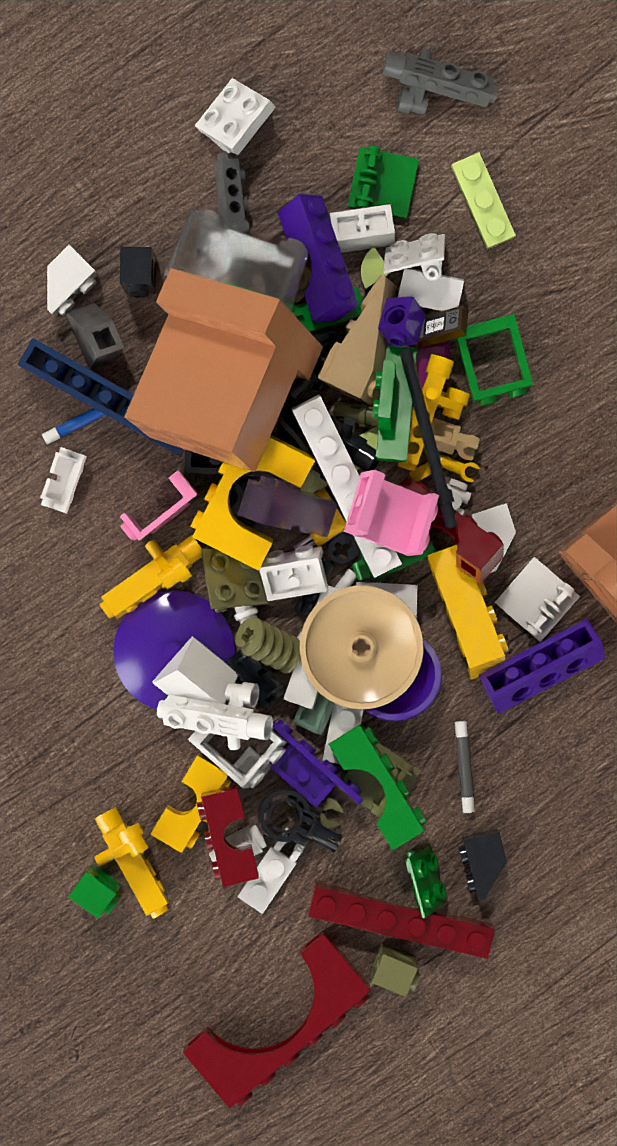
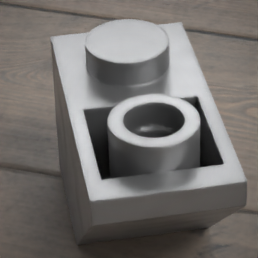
[66,303,124,369]

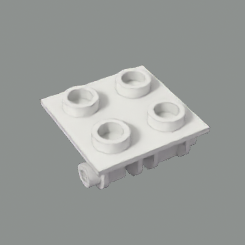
[383,233,445,281]
[494,557,580,642]

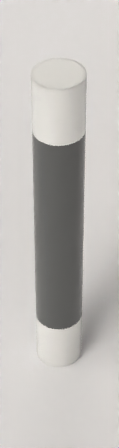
[454,721,475,813]

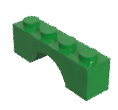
[328,724,428,850]

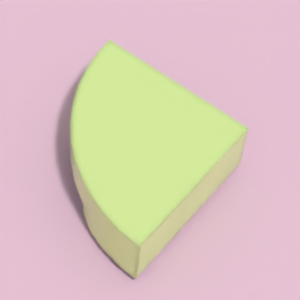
[361,247,391,290]

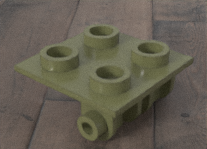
[201,548,269,613]
[337,743,421,818]

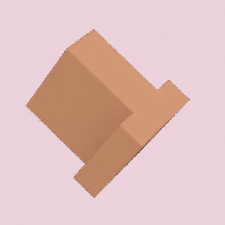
[124,268,323,472]

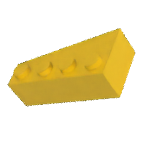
[427,545,509,679]

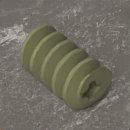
[235,617,300,674]

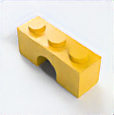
[150,753,231,853]

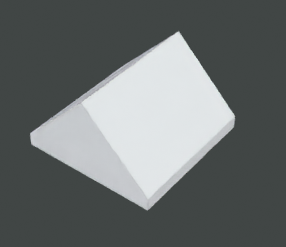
[152,636,238,704]

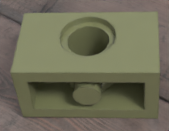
[370,943,421,997]

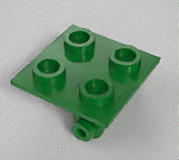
[347,146,419,219]
[404,845,446,919]

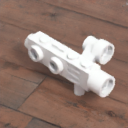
[157,682,273,750]

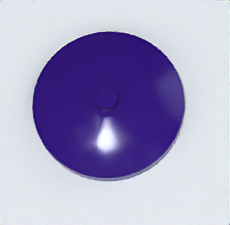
[113,591,235,709]

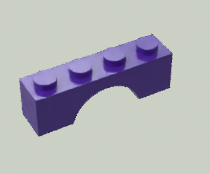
[278,194,358,322]

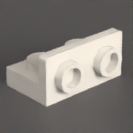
[259,545,328,601]

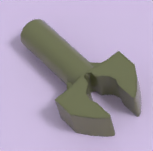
[286,796,344,828]

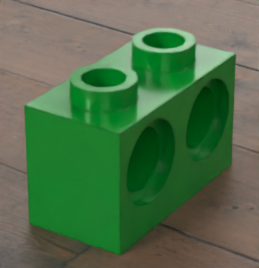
[68,864,122,919]

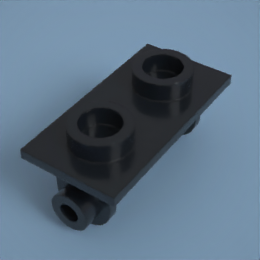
[226,649,285,709]

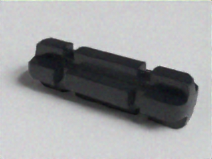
[295,558,334,616]

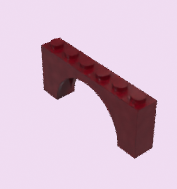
[183,929,371,1109]

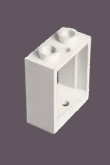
[188,700,287,788]

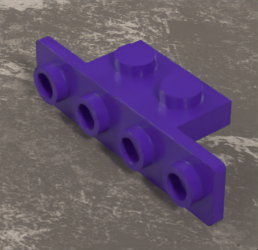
[270,719,363,808]

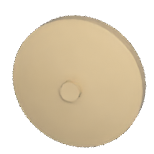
[300,585,423,709]

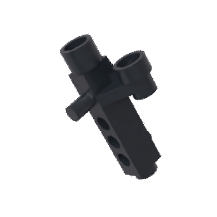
[280,399,380,482]

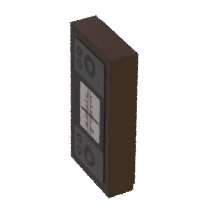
[408,305,468,349]

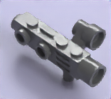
[382,49,499,115]
[192,153,249,272]

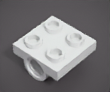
[195,78,276,155]

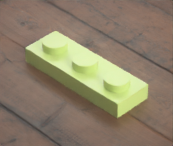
[451,152,516,249]

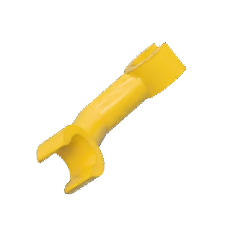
[409,455,480,483]

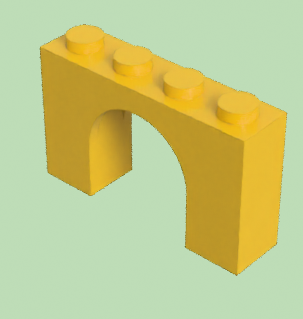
[190,435,315,571]

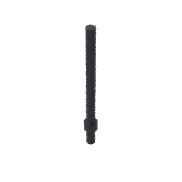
[399,348,458,529]

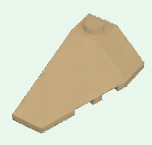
[318,275,397,406]

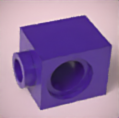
[378,297,426,347]

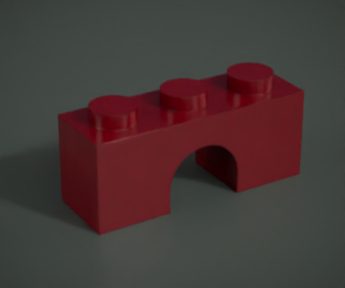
[197,785,259,887]

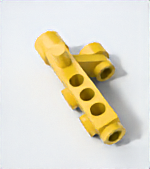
[398,354,470,472]
[99,535,202,619]
[94,807,169,919]

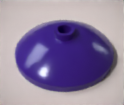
[364,639,442,722]

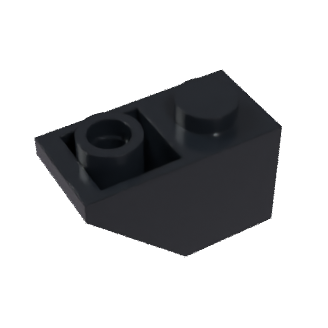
[458,828,507,900]

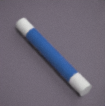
[42,408,105,445]

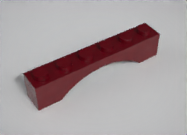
[308,881,495,959]

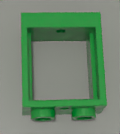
[455,314,533,406]

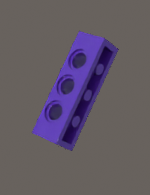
[479,619,606,714]

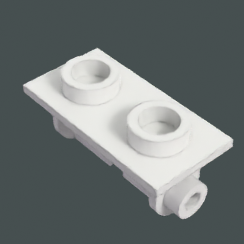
[40,447,87,514]

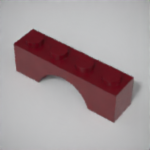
[399,477,504,584]

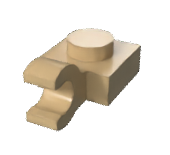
[431,418,480,460]

